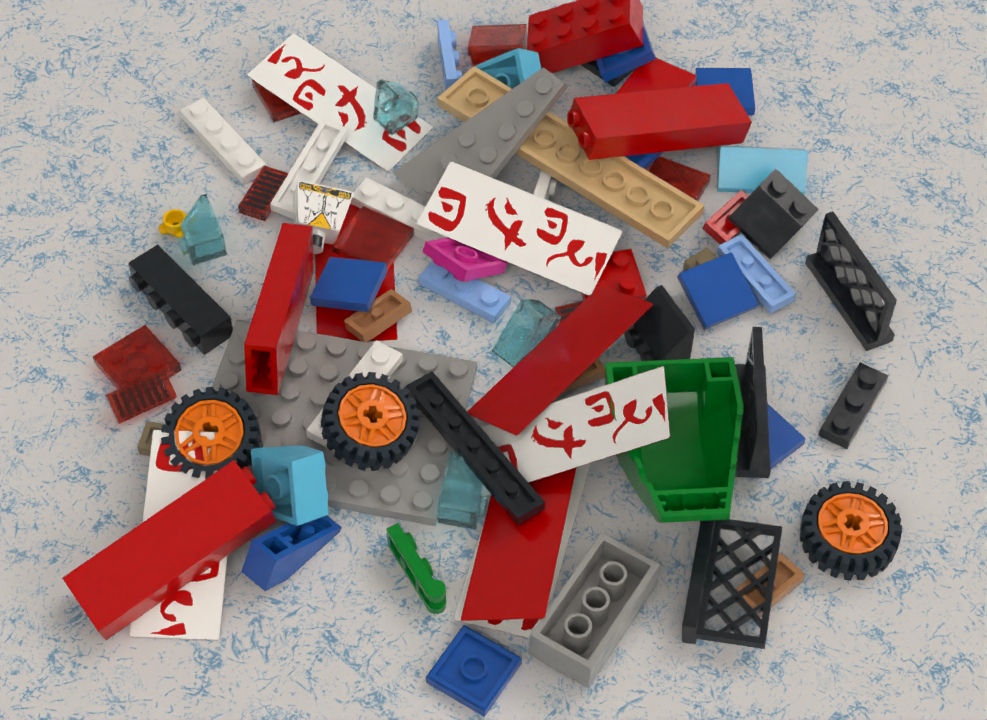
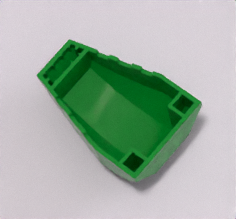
[605,357,744,523]

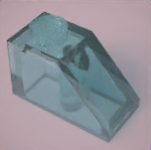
[373,79,419,136]
[178,194,227,265]
[492,299,562,368]
[437,451,488,529]

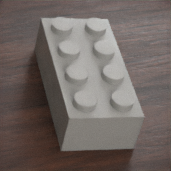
[529,532,660,688]

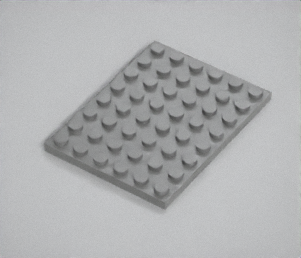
[212,320,477,526]

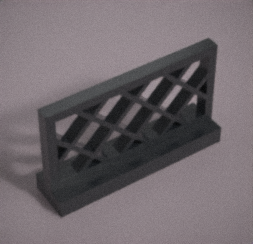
[805,211,897,351]
[735,327,771,478]
[682,519,782,649]

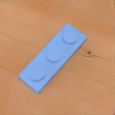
[437,20,462,91]
[717,234,796,314]
[419,260,511,324]

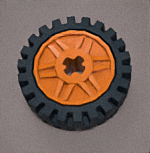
[321,372,420,471]
[161,387,261,479]
[800,481,902,581]

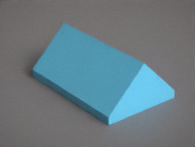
[717,145,808,195]

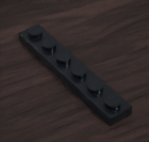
[406,371,545,525]

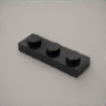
[818,362,889,449]

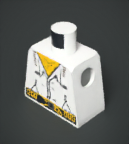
[293,180,354,254]

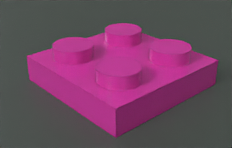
[422,237,508,282]

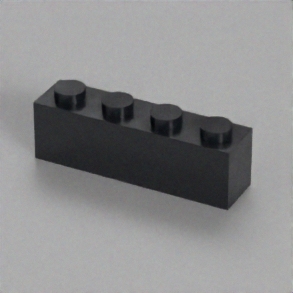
[128,244,233,355]

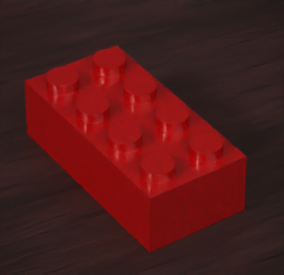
[527,0,643,73]

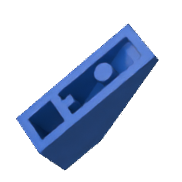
[241,515,342,591]

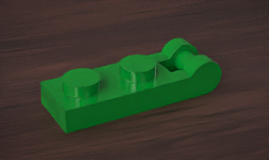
[386,523,446,614]

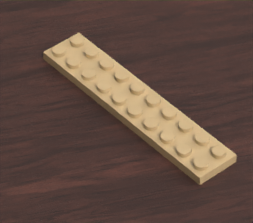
[437,66,704,249]

